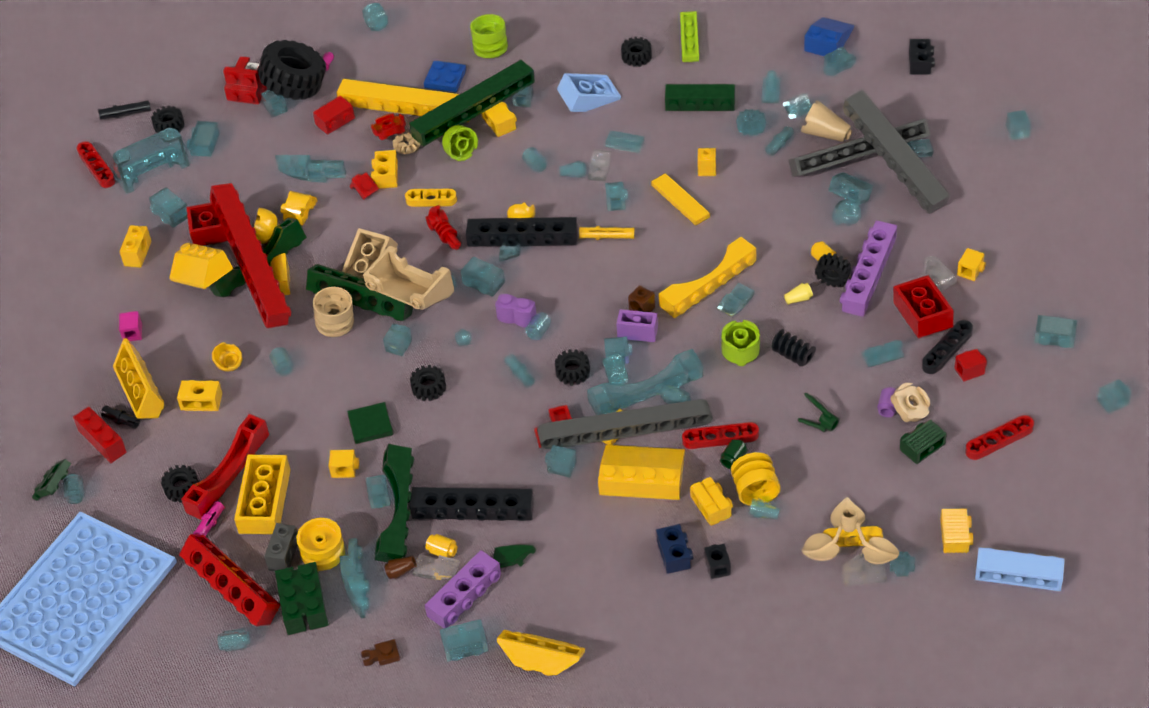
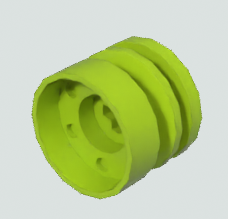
[470,14,508,58]

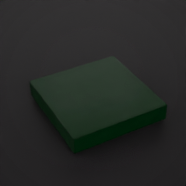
[347,402,393,444]

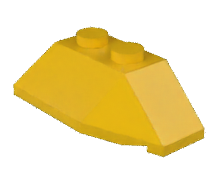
[497,630,585,676]

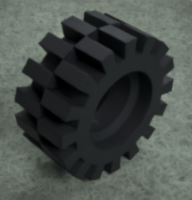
[621,36,652,67]
[151,105,185,137]
[815,253,852,288]
[555,349,590,386]
[410,365,446,401]
[161,465,199,503]

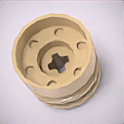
[313,287,354,337]

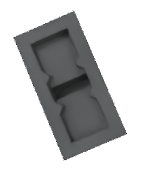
[264,523,298,571]

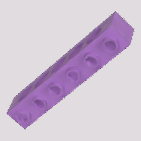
[840,220,897,317]

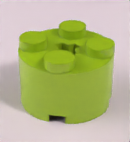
[721,320,760,366]

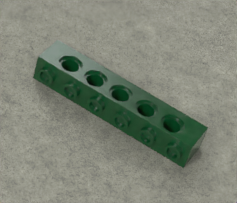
[306,264,413,321]

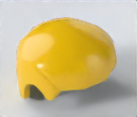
[507,202,536,218]
[212,342,243,372]

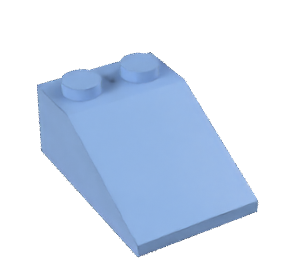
[557,73,621,112]

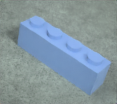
[975,547,1064,591]

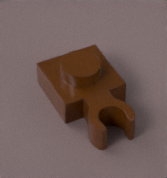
[361,639,400,666]

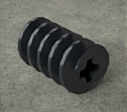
[772,329,816,367]

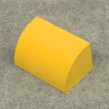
[270,253,291,295]

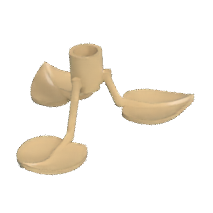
[802,497,899,564]

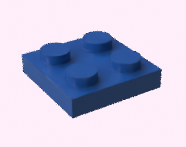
[424,60,466,92]

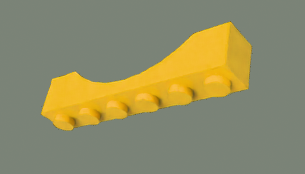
[659,237,756,318]

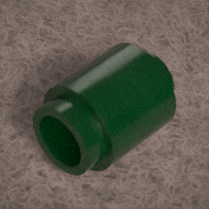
[720,440,748,469]

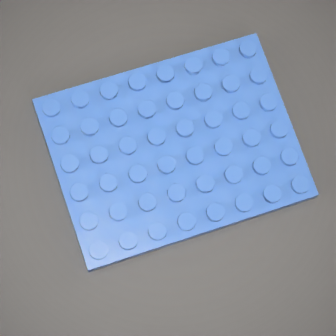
[0,511,177,687]

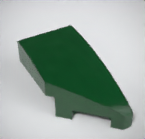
[493,545,536,568]

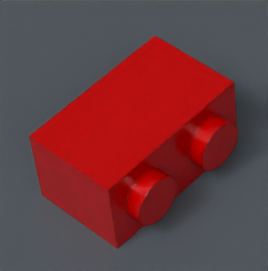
[313,96,355,135]

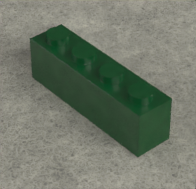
[665,84,735,111]

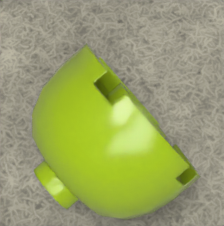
[442,125,478,161]

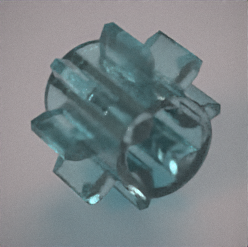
[890,551,915,577]

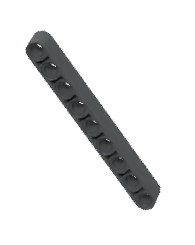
[537,399,713,449]

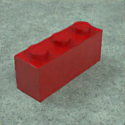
[73,406,127,463]

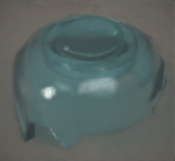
[832,200,861,226]

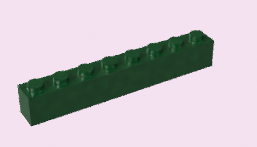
[409,59,535,147]

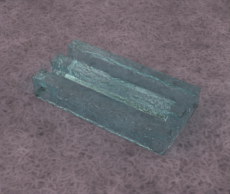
[605,131,644,153]

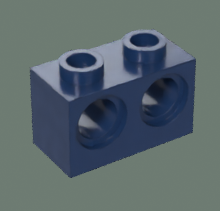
[656,524,694,574]

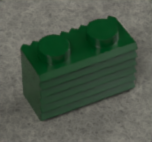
[900,419,947,465]

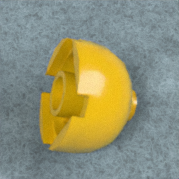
[254,207,278,244]

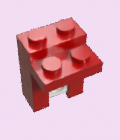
[223,56,267,105]

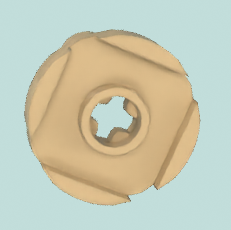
[891,383,930,422]

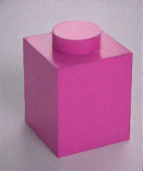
[119,311,142,341]

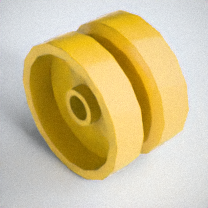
[296,517,345,571]

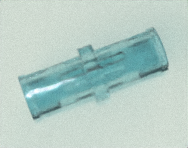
[765,126,794,156]
[504,354,535,388]

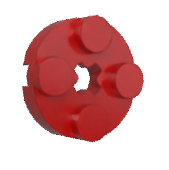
[371,113,406,140]

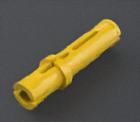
[579,226,634,240]

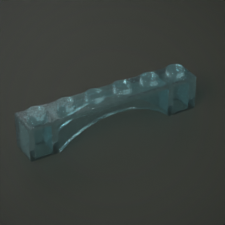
[587,349,703,415]

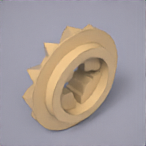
[393,132,420,154]

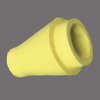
[784,283,813,305]

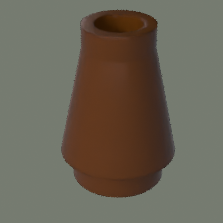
[384,556,417,579]

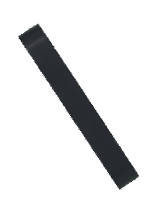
[922,320,973,374]

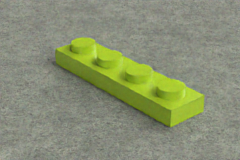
[680,11,699,62]

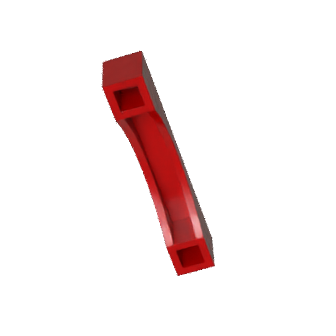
[181,414,270,520]

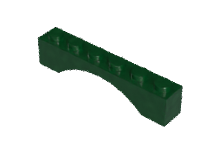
[209,218,307,297]
[374,444,414,563]

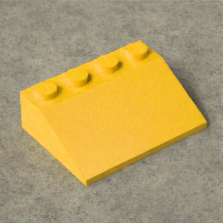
[598,445,685,500]

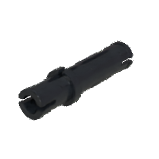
[98,100,151,120]

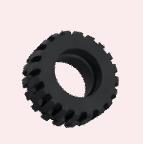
[258,40,326,100]

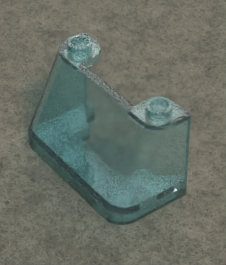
[113,128,190,194]

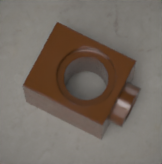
[628,285,655,312]

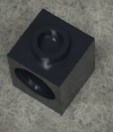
[704,543,731,579]

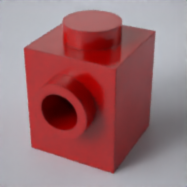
[954,348,987,382]

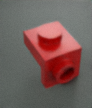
[349,172,379,200]

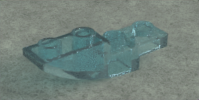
[275,155,346,183]
[340,538,370,618]

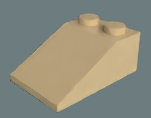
[342,228,398,278]

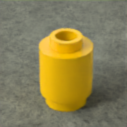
[811,241,838,261]
[425,534,458,560]

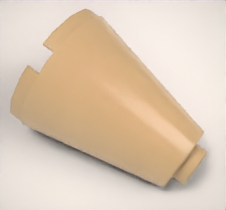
[801,100,852,142]

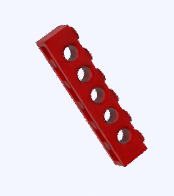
[179,534,281,627]

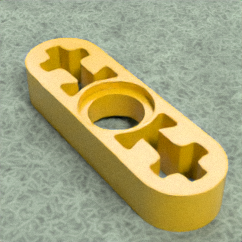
[405,189,457,207]
[822,526,883,547]

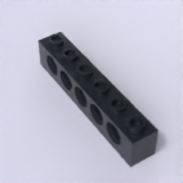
[466,217,577,247]
[410,487,534,521]

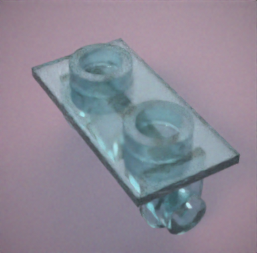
[762,70,780,103]
[861,339,905,368]

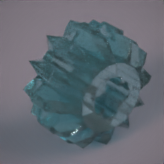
[362,3,388,32]
[736,108,766,137]
[602,354,628,387]

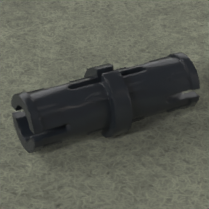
[101,405,140,429]

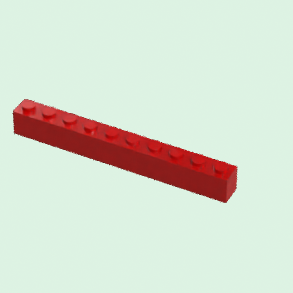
[210,183,291,329]

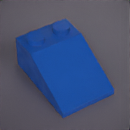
[804,17,854,59]

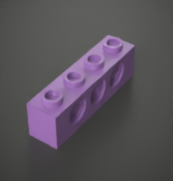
[425,550,501,629]

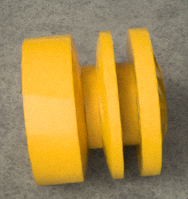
[731,452,780,506]

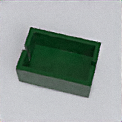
[275,562,329,635]

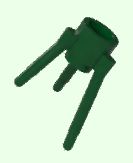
[798,393,840,432]

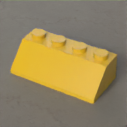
[169,243,233,289]
[113,338,164,419]

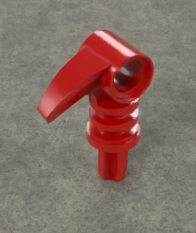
[425,205,461,250]

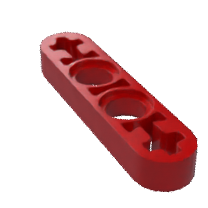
[76,141,115,188]
[965,415,1034,460]
[682,422,759,449]

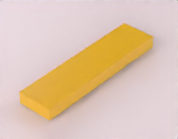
[651,173,710,226]

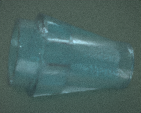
[559,160,586,178]
[749,498,780,520]

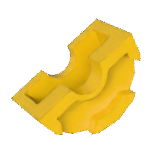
[280,191,318,226]

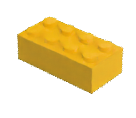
[234,455,291,534]

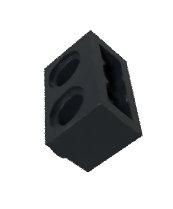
[909,39,935,75]

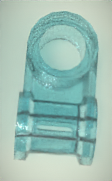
[823,47,856,76]

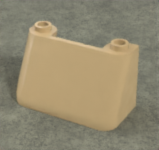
[363,246,454,310]

